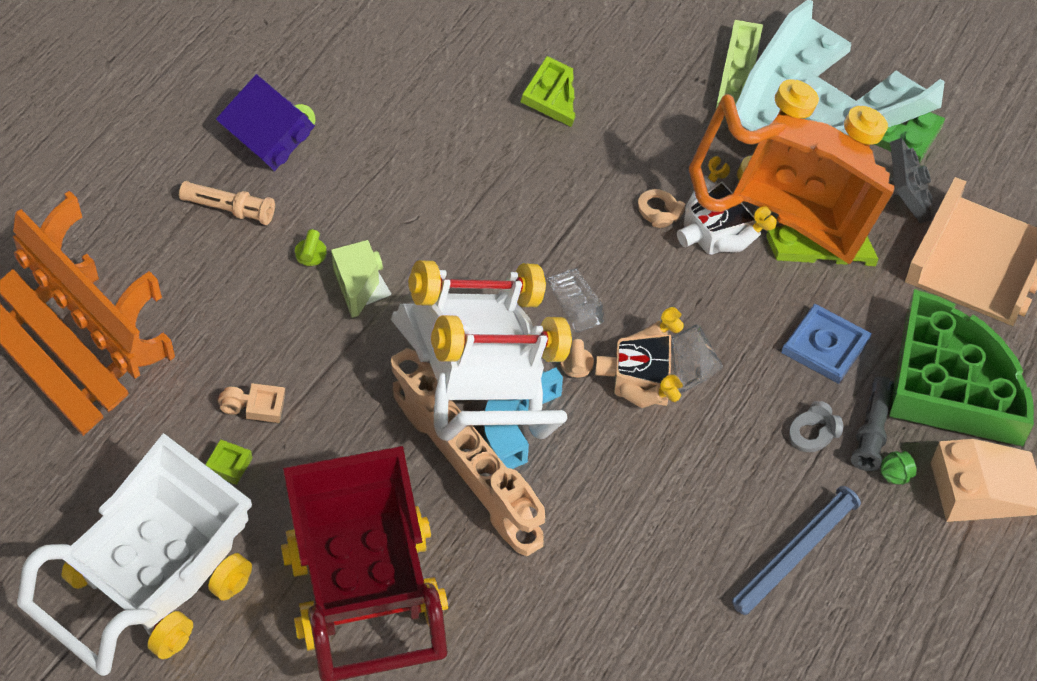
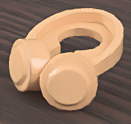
[638,189,686,228]

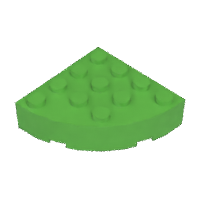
[889,289,1034,446]

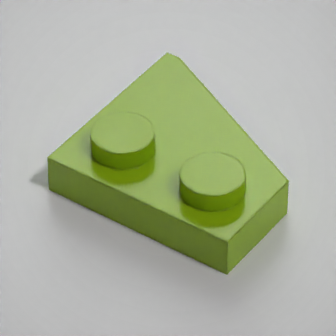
[520,56,575,127]

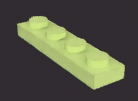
[716,20,763,108]

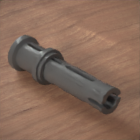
[851,376,895,471]

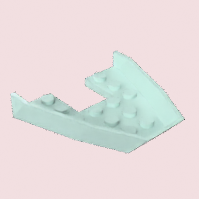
[736,0,945,135]

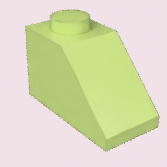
[331,240,383,318]

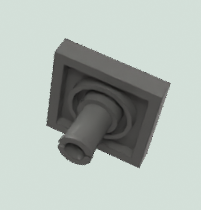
[888,138,934,224]

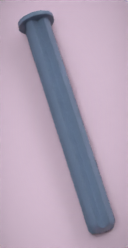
[732,486,861,615]

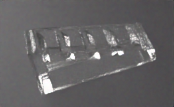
[548,268,604,332]

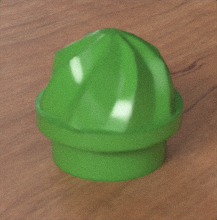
[881,451,917,485]

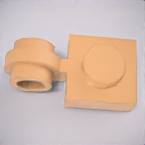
[218,383,285,423]

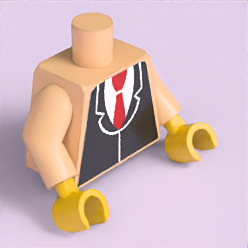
[595,307,684,408]

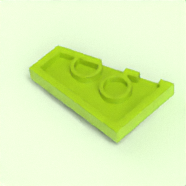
[766,225,878,266]

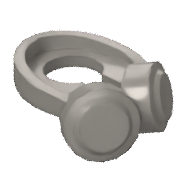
[789,401,843,452]

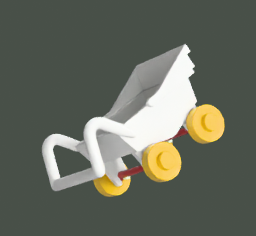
[391,260,572,441]
[17,433,252,676]

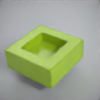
[205,439,253,485]

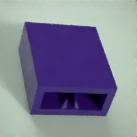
[216,74,315,171]

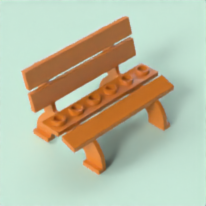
[0,191,175,436]

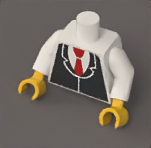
[677,156,777,255]

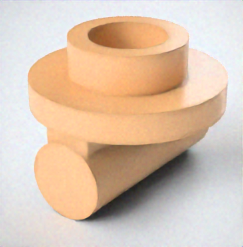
[561,339,594,378]

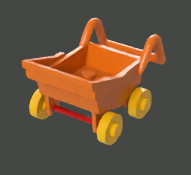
[689,79,894,264]

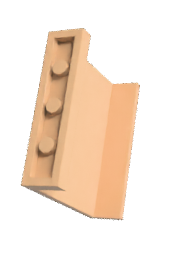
[905,177,1037,326]

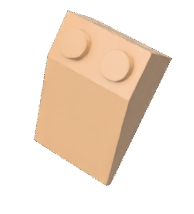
[931,439,1037,522]

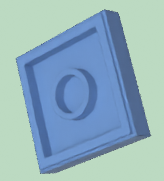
[781,303,872,384]

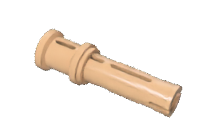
[179,181,275,225]

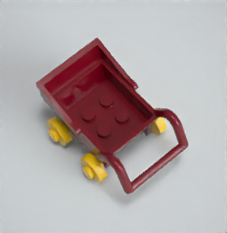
[281,446,448,681]

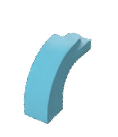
[484,367,563,469]

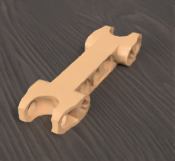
[391,348,545,556]

